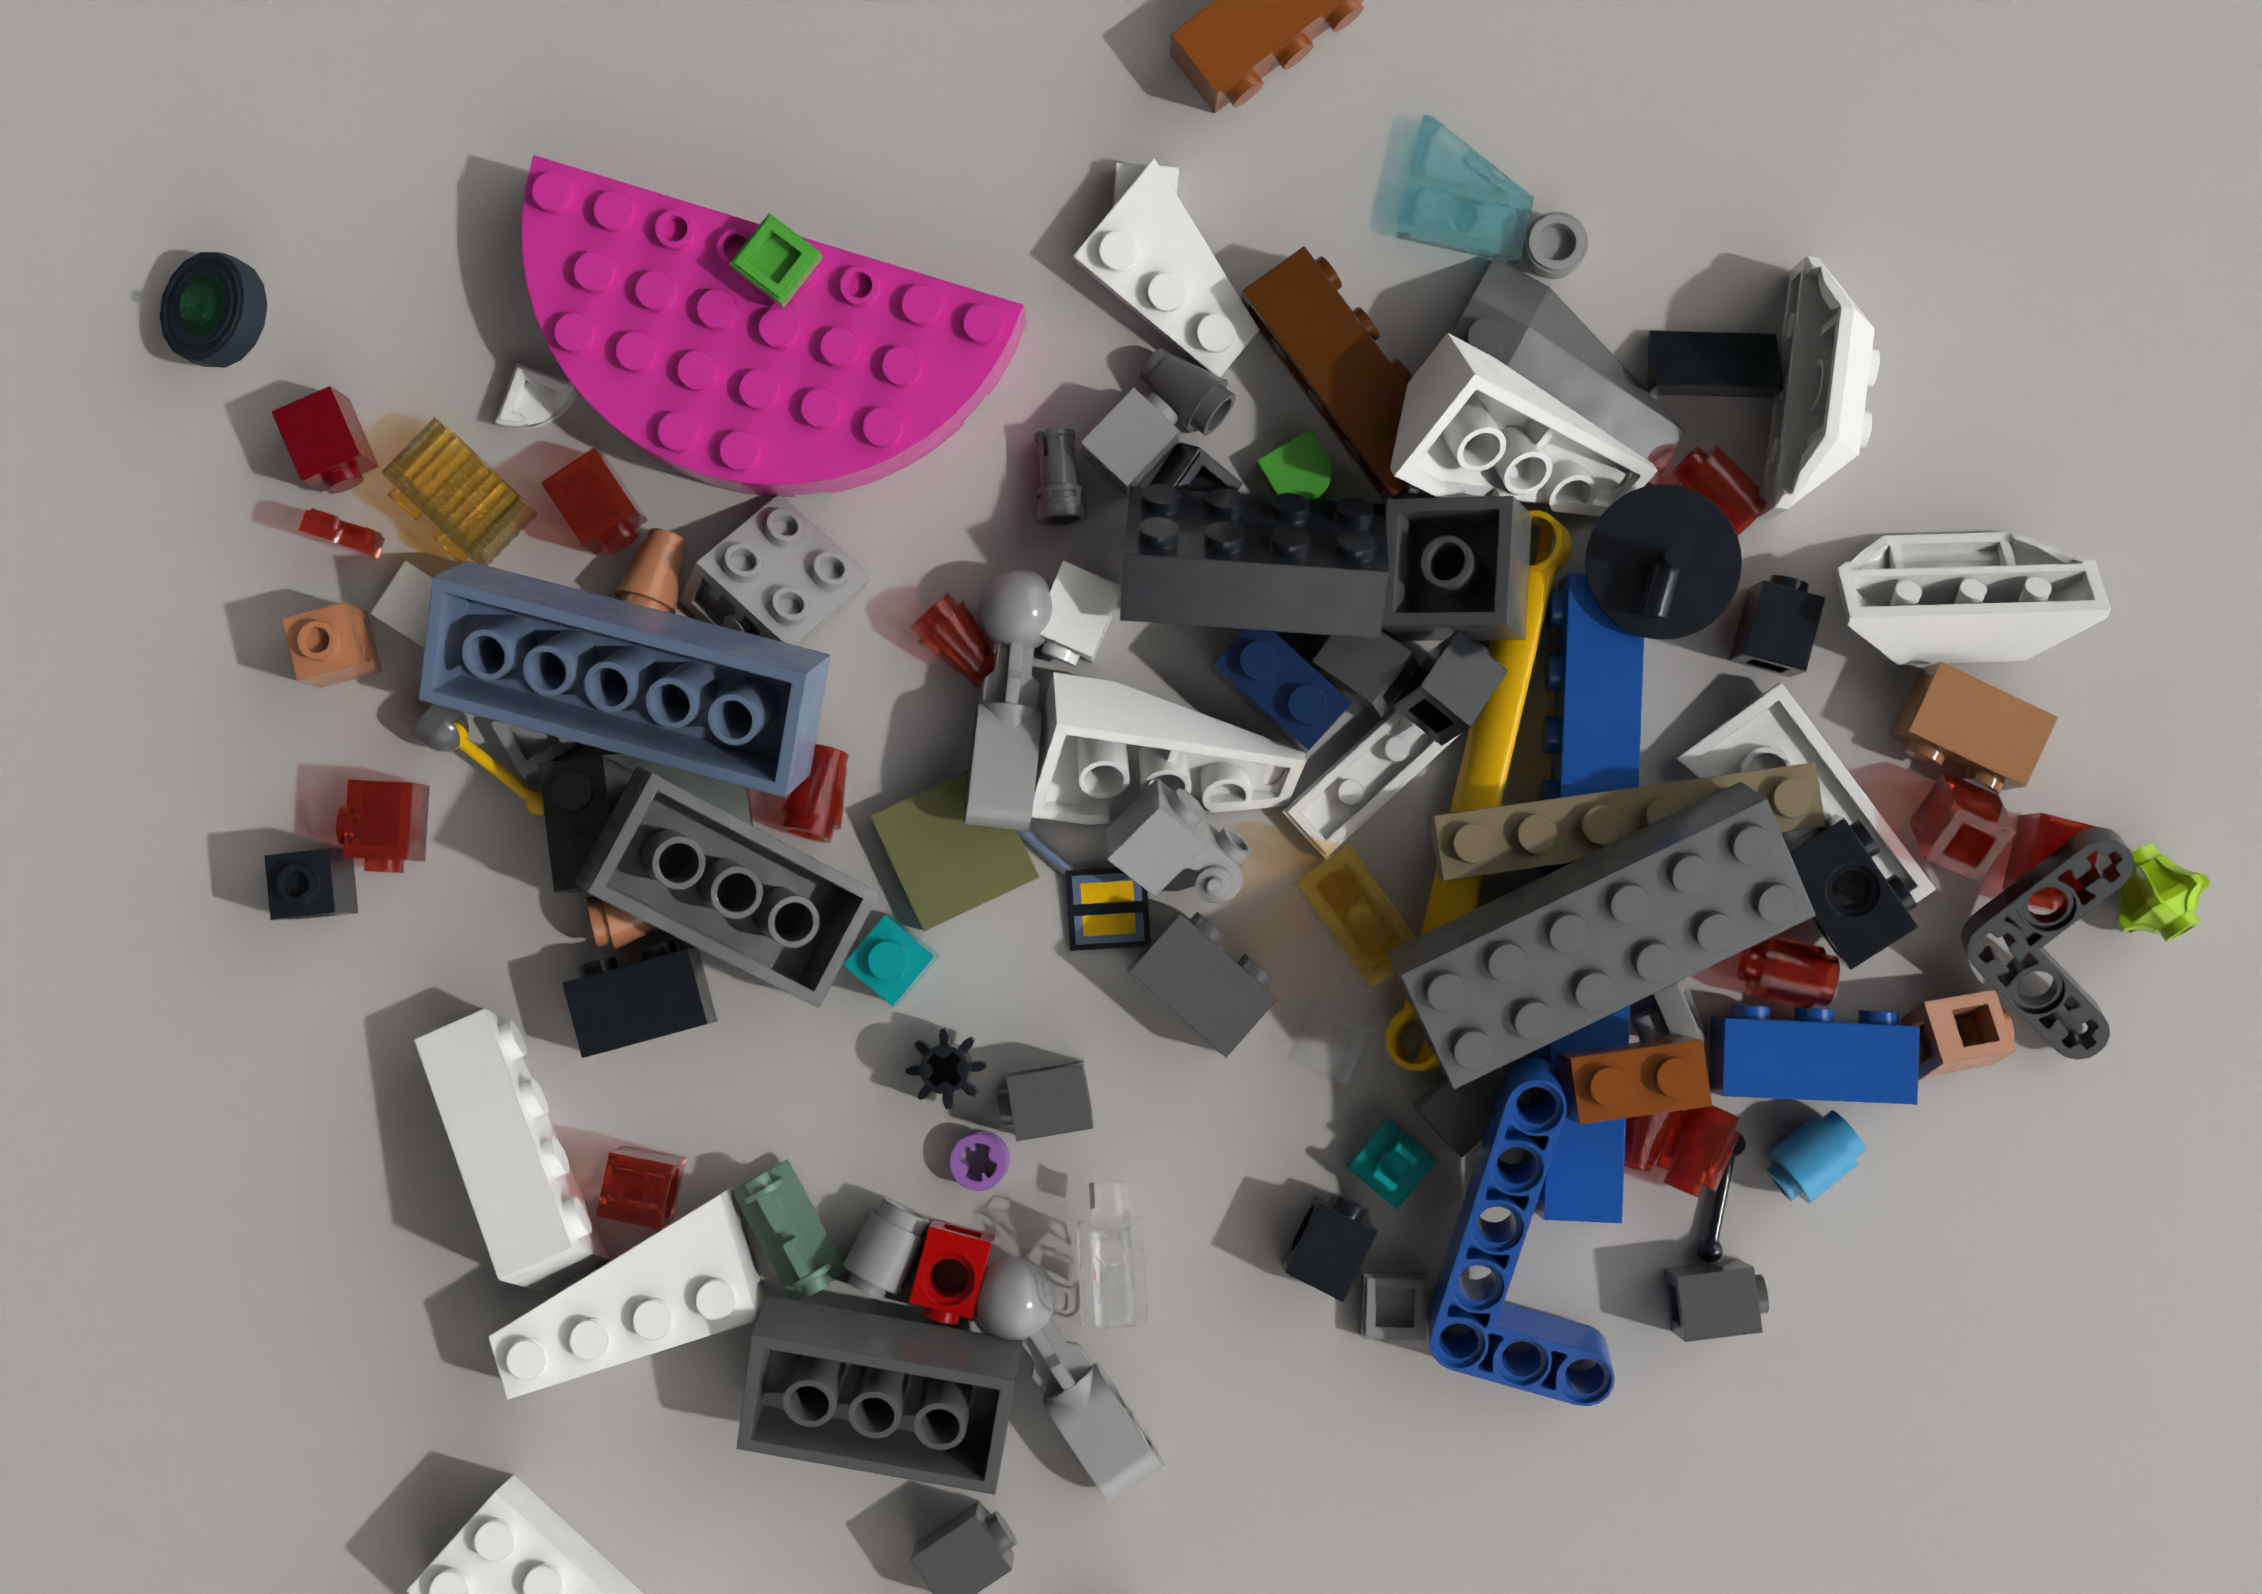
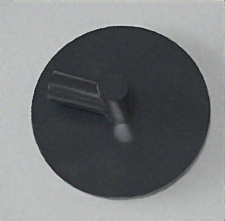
[1585,484,1742,640]

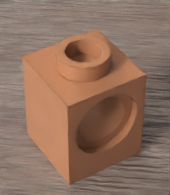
[281,602,382,688]

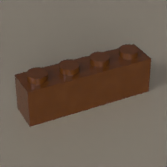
[1241,246,1415,506]

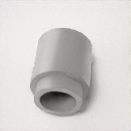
[843,1198,930,1300]

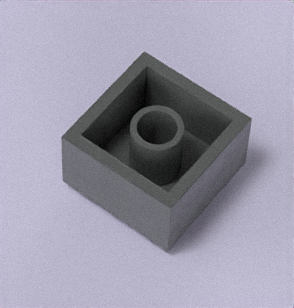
[1382,496,1532,641]

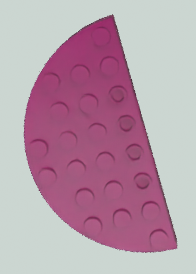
[521,155,1027,497]

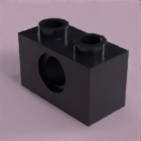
[1787,814,1918,970]

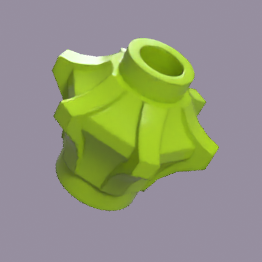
[2116,843,2211,942]

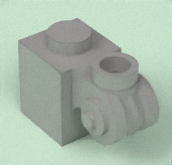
[1106,778,1252,903]

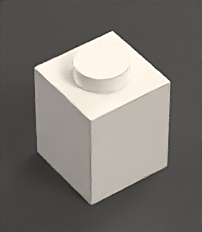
[1040,561,1122,667]

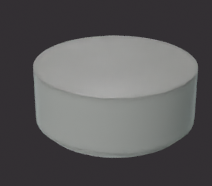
[1522,212,1588,279]

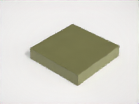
[870,770,1040,931]

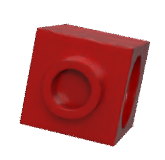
[909,1219,995,1324]

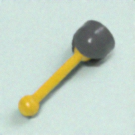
[411,704,544,816]

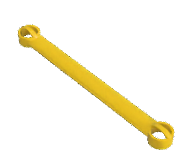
[1385,510,1572,1072]

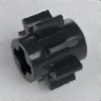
[905,1027,987,1109]

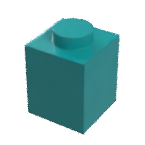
[843,915,940,1007]

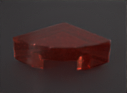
[299,508,385,559]

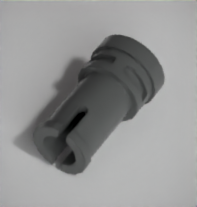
[1035,428,1087,526]

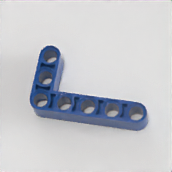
[1427,1057,1615,1406]

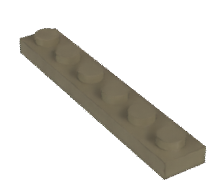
[1429,762,1826,881]

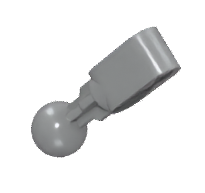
[963,569,1052,832]
[974,1256,1164,1502]

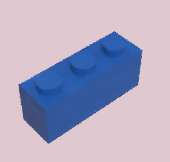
[1709,1004,1920,1105]

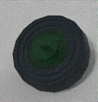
[160,252,268,368]

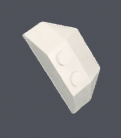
[1759,256,1880,519]
[1835,532,2111,665]

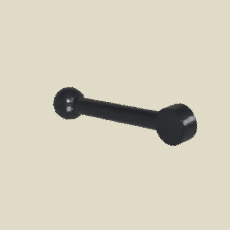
[1698,1131,1746,1263]

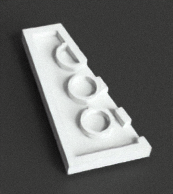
[1675,683,1936,903]

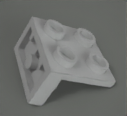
[679,495,870,647]

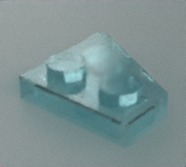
[1395,114,1534,264]

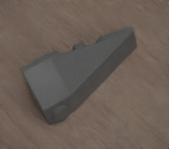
[1451,257,1685,486]

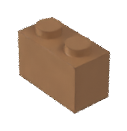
[1890,662,2058,794]

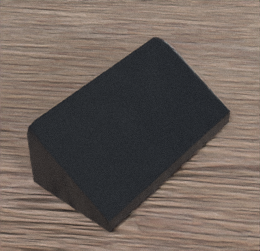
[1647,330,1783,398]

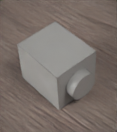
[1081,387,1180,496]

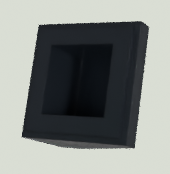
[1148,442,1243,492]

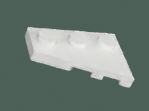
[1073,159,1259,377]

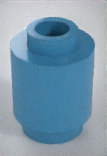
[1766,1110,1866,1204]

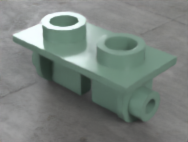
[731,1159,849,1301]

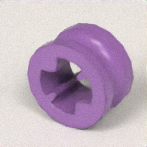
[949,1130,1010,1191]

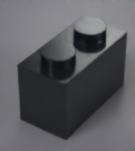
[562,939,718,1058]

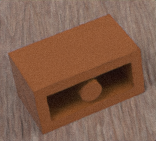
[1557,1036,1712,1124]

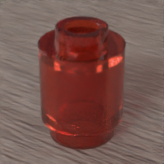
[1671,445,1768,536]
[1737,936,1840,1008]
[1656,1105,1740,1198]

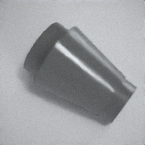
[1140,348,1236,436]

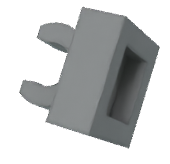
[1632,979,1708,1043]

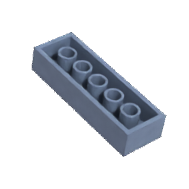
[419,561,831,798]

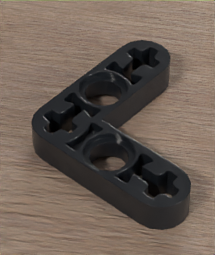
[1961,827,2134,1060]

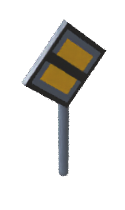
[1018,829,1151,951]

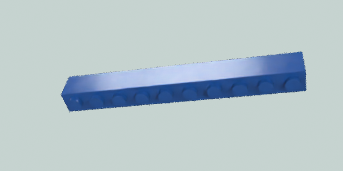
[1528,573,1644,1224]

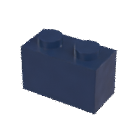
[1211,629,1352,754]

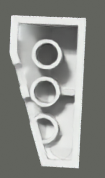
[1390,333,1658,517]
[1031,672,1307,825]

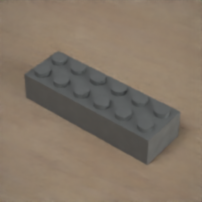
[1385,781,1816,1089]

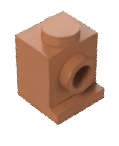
[1900,989,2016,1080]

